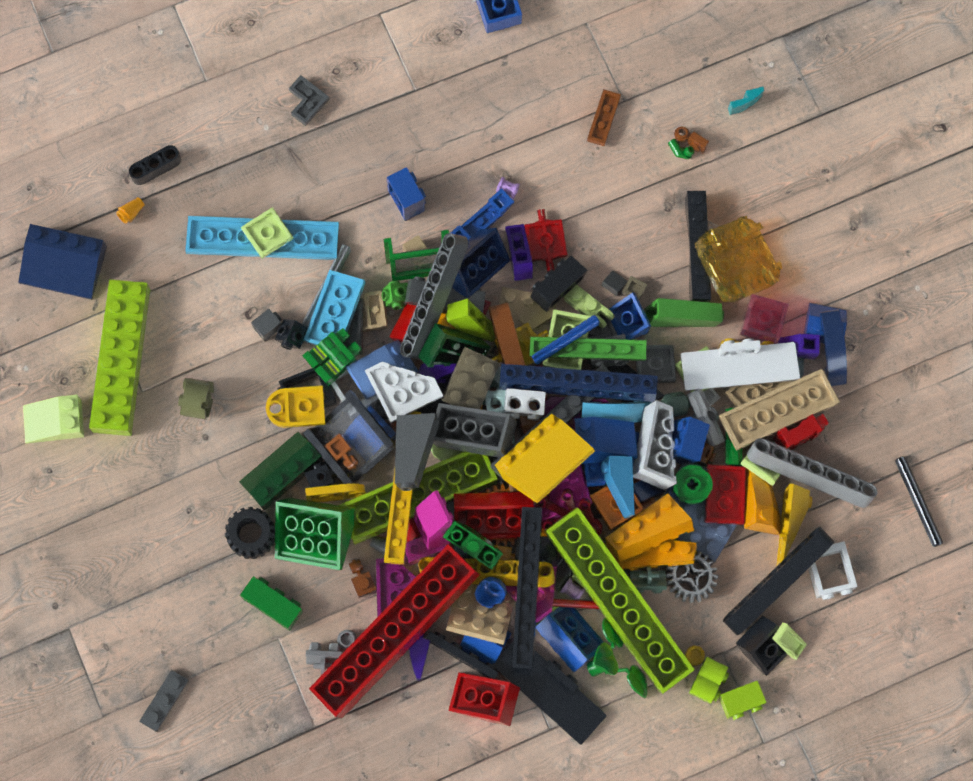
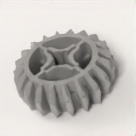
[666,551,718,603]

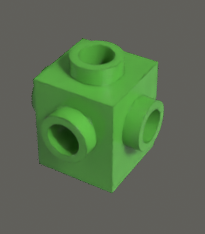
[381,281,408,310]

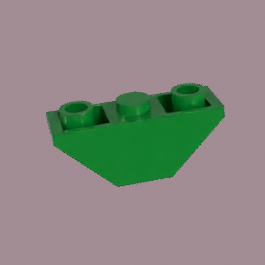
[443,520,503,570]

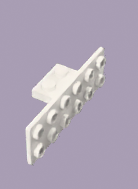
[681,339,800,391]

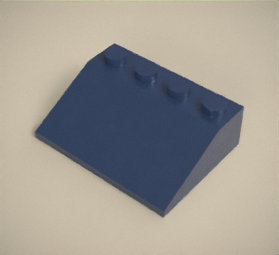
[18,224,107,300]

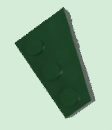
[418,323,491,367]

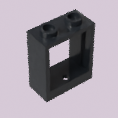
[277,368,337,408]

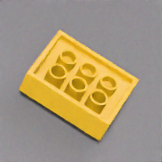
[495,414,595,503]

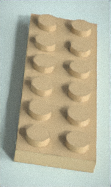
[719,369,840,451]

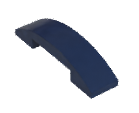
[820,309,847,386]

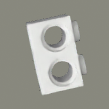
[504,388,546,420]

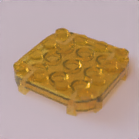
[695,216,782,302]

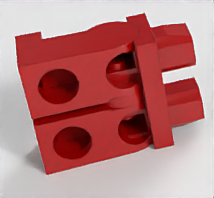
[773,414,829,450]

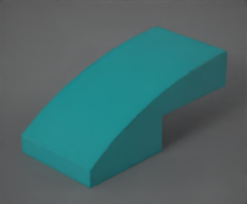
[728,86,764,115]

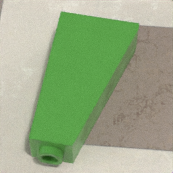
[644,298,724,327]

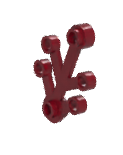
[533,488,603,536]

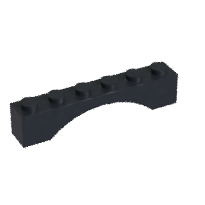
[685,191,711,302]

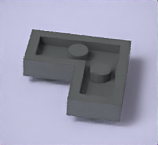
[289,75,329,126]

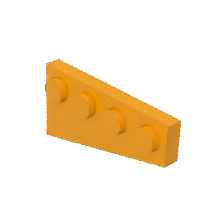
[615,540,697,571]

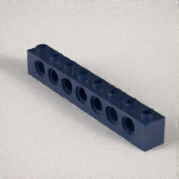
[499,364,658,402]

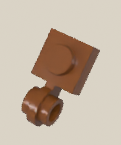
[674,126,709,154]
[325,433,359,471]
[349,559,377,598]

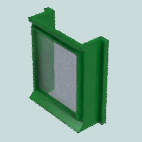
[383,230,449,281]

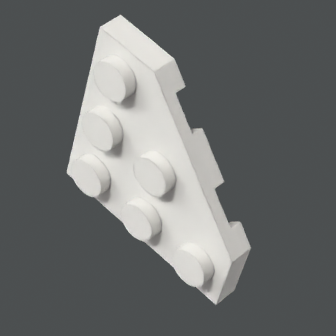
[365,362,444,423]

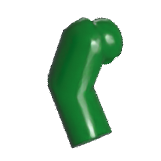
[668,139,694,159]

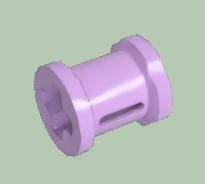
[496,177,520,199]
[560,578,585,600]

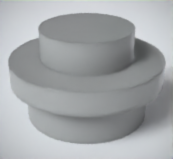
[337,630,357,650]

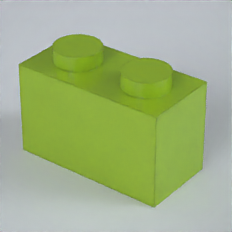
[719,680,767,720]

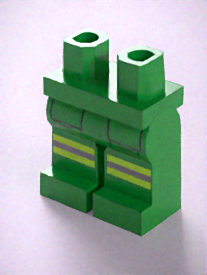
[302,328,362,386]

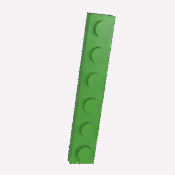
[530,337,647,361]

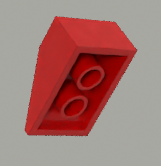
[448,672,520,726]

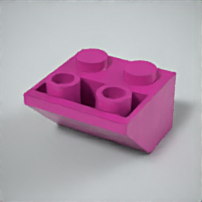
[414,490,454,550]

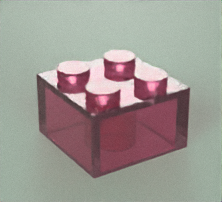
[739,294,789,344]

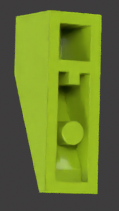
[446,298,495,342]

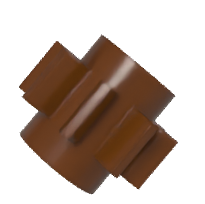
[697,443,717,466]

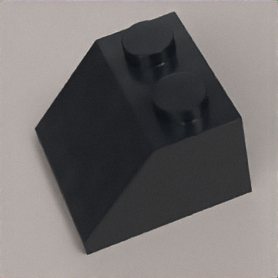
[736,615,788,676]

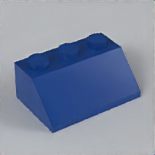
[536,607,604,672]

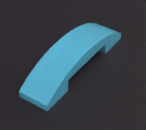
[582,401,653,423]

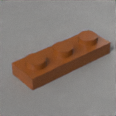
[587,89,621,146]

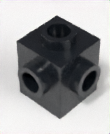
[275,319,308,350]
[305,462,337,488]

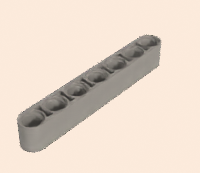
[747,438,877,508]

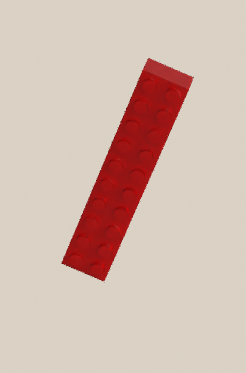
[309,544,480,719]

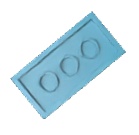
[303,270,366,345]

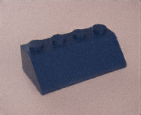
[452,228,511,298]

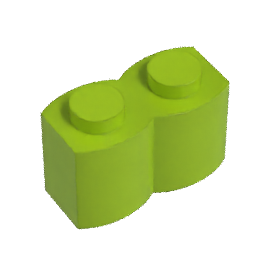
[689,657,730,704]

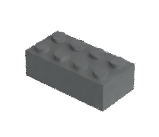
[433,403,518,458]

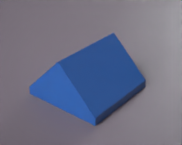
[609,292,651,340]
[460,631,512,665]

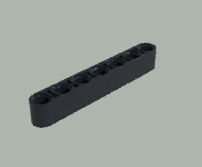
[723,527,834,635]

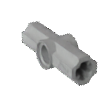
[686,389,725,446]

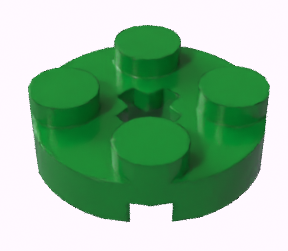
[673,465,713,505]

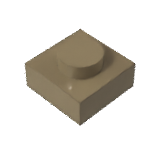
[621,276,648,300]

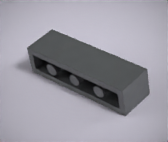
[405,277,486,313]

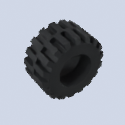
[225,507,275,559]

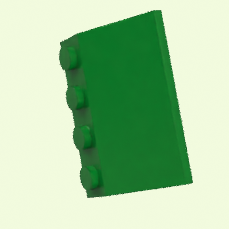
[275,498,354,570]

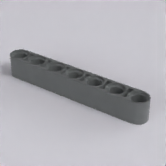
[400,233,468,359]

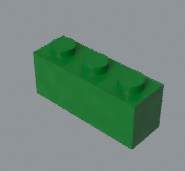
[240,576,303,631]

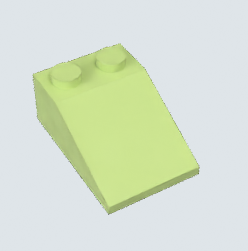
[23,394,84,444]

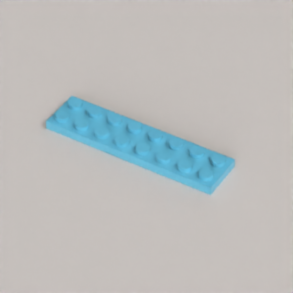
[185,216,339,260]

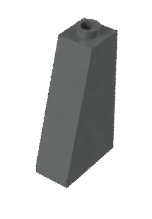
[395,413,440,491]

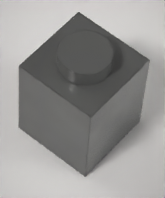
[251,309,282,342]

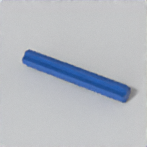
[532,315,600,365]

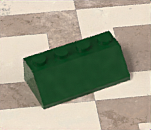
[239,432,323,511]

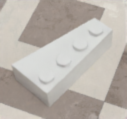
[633,400,677,490]

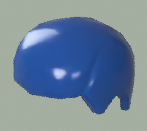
[474,577,507,608]

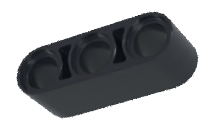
[129,145,181,185]

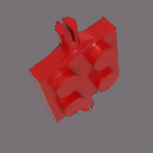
[524,209,568,272]

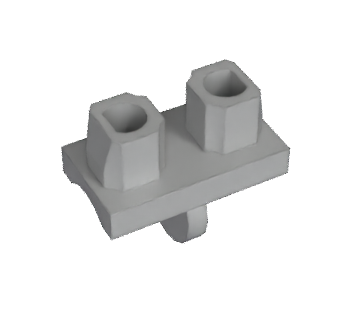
[306,642,342,675]

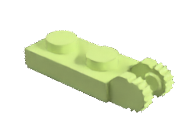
[564,285,615,328]

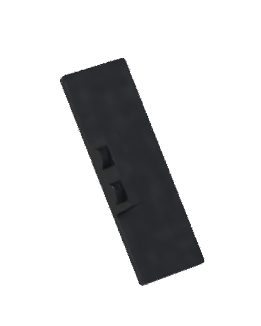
[493,641,607,745]

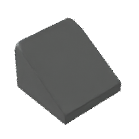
[602,271,628,296]

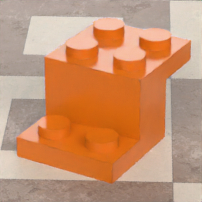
[590,477,656,530]

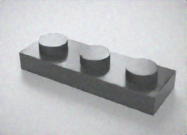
[139,670,189,732]

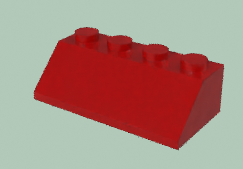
[454,492,534,539]

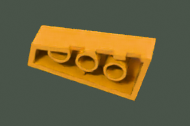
[605,493,694,562]

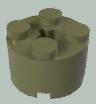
[178,378,214,420]

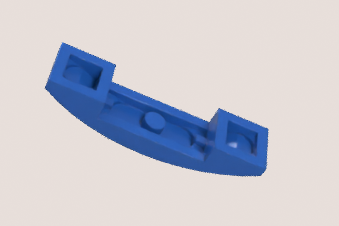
[450,188,514,239]

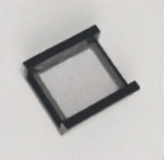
[303,390,396,484]

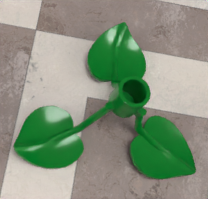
[587,617,647,699]

